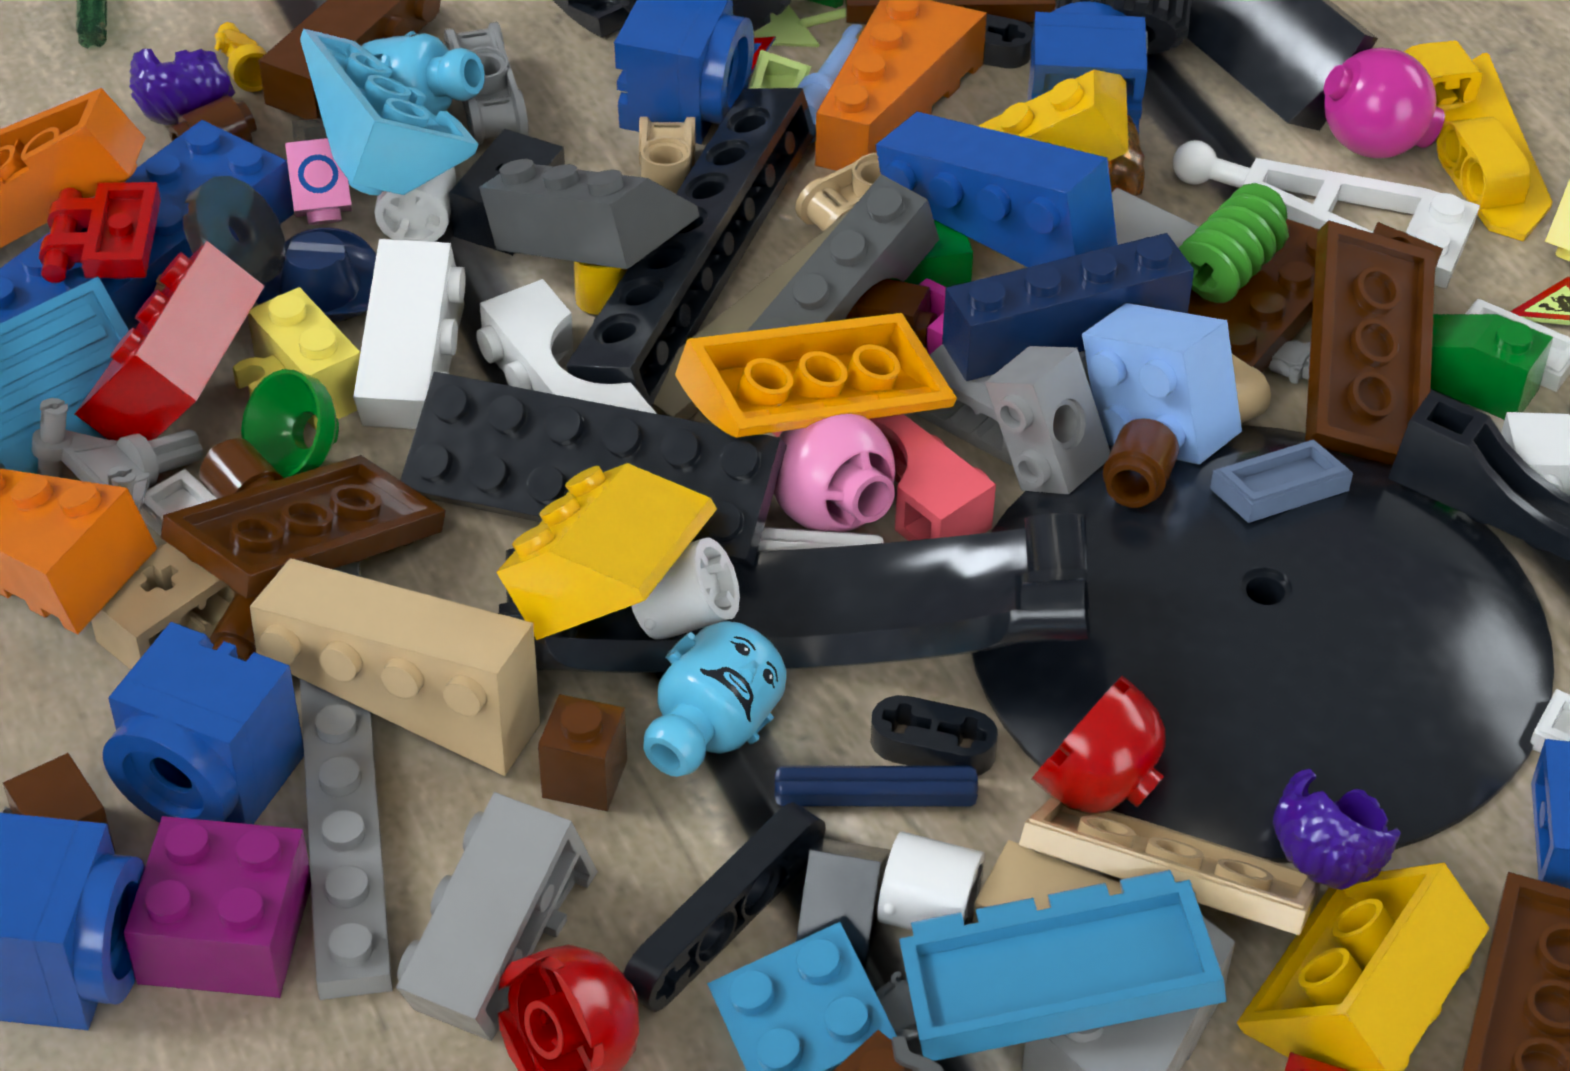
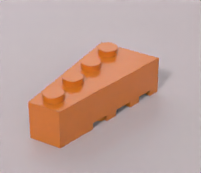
[815,0,987,171]
[0,88,146,248]
[0,468,157,635]

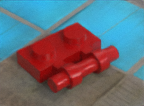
[39,182,161,283]

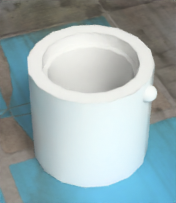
[374,167,456,242]
[631,537,740,640]
[877,831,985,930]

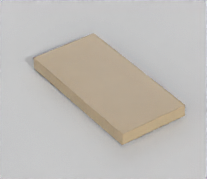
[1019,797,1321,935]

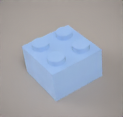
[1082,303,1242,465]

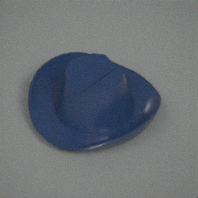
[255,228,377,323]

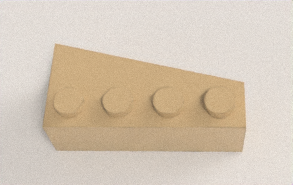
[250,558,540,776]

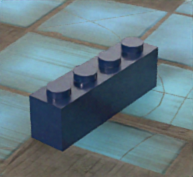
[942,233,1194,381]

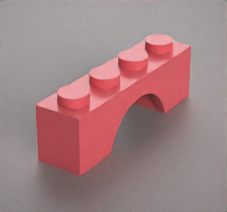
[772,414,996,541]

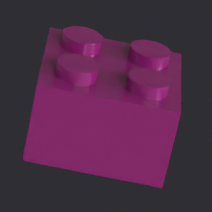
[124,816,311,998]

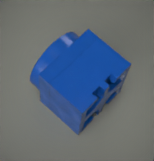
[614,0,754,144]
[1027,2,1147,159]
[102,622,304,824]
[0,813,145,1031]

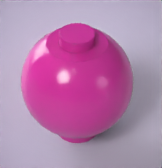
[1323,48,1445,159]

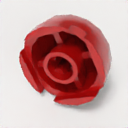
[1031,675,1166,815]
[497,945,640,1071]

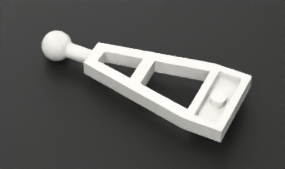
[1173,140,1480,289]

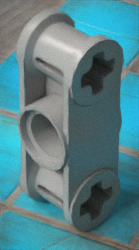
[444,22,529,145]

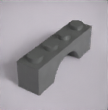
[746,174,939,332]

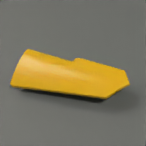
[1403,41,1553,242]

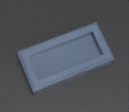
[1210,439,1353,523]

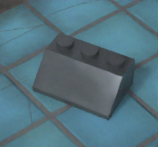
[479,159,699,269]

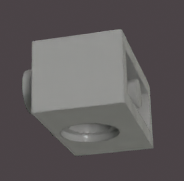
[985,346,1110,494]

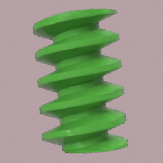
[1178,183,1289,303]

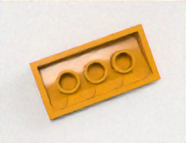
[675,313,957,438]

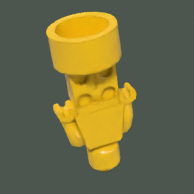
[214,22,267,92]

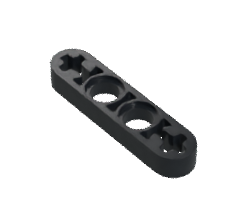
[623,802,826,1012]

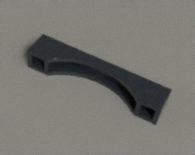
[1388,390,1570,561]

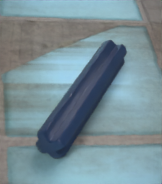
[775,766,978,807]

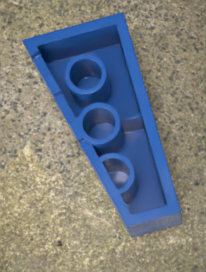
[876,112,1118,267]

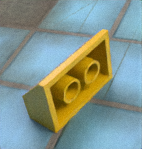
[978,70,1128,161]
[496,463,717,640]
[1236,862,1490,1071]

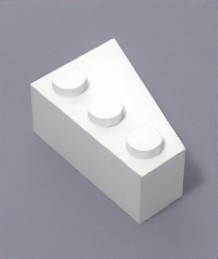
[353,239,465,429]

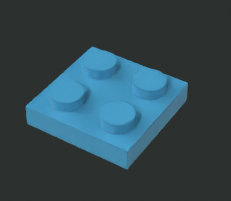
[707,922,897,1071]

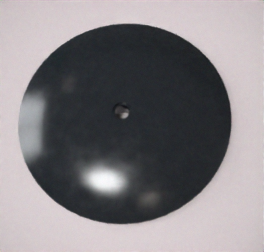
[971,425,1554,863]

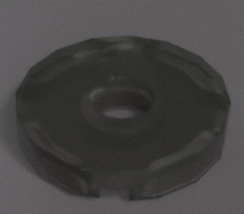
[183,176,286,285]

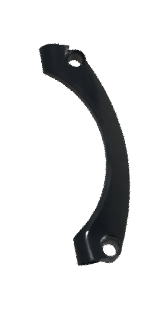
[498,513,1091,673]

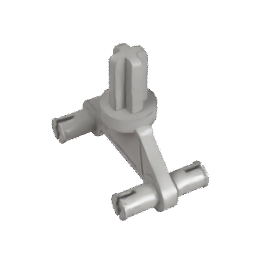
[32,398,203,513]

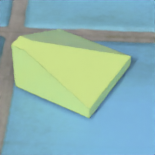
[748,50,811,89]

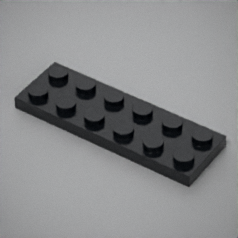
[400,371,787,566]

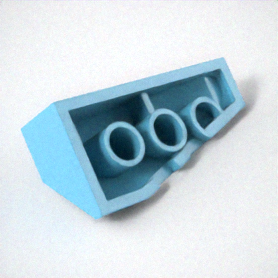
[300,29,479,196]

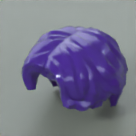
[129,48,236,125]
[1273,769,1401,890]

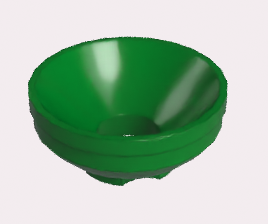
[241,369,339,478]

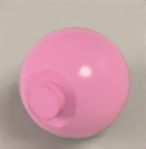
[774,414,895,532]

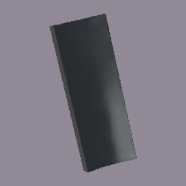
[1187,0,1378,131]

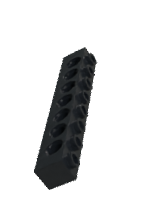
[566,88,816,407]

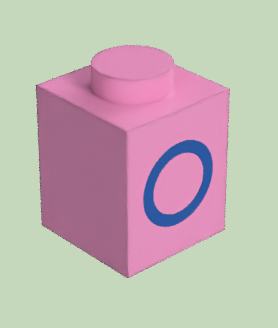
[285,138,352,225]

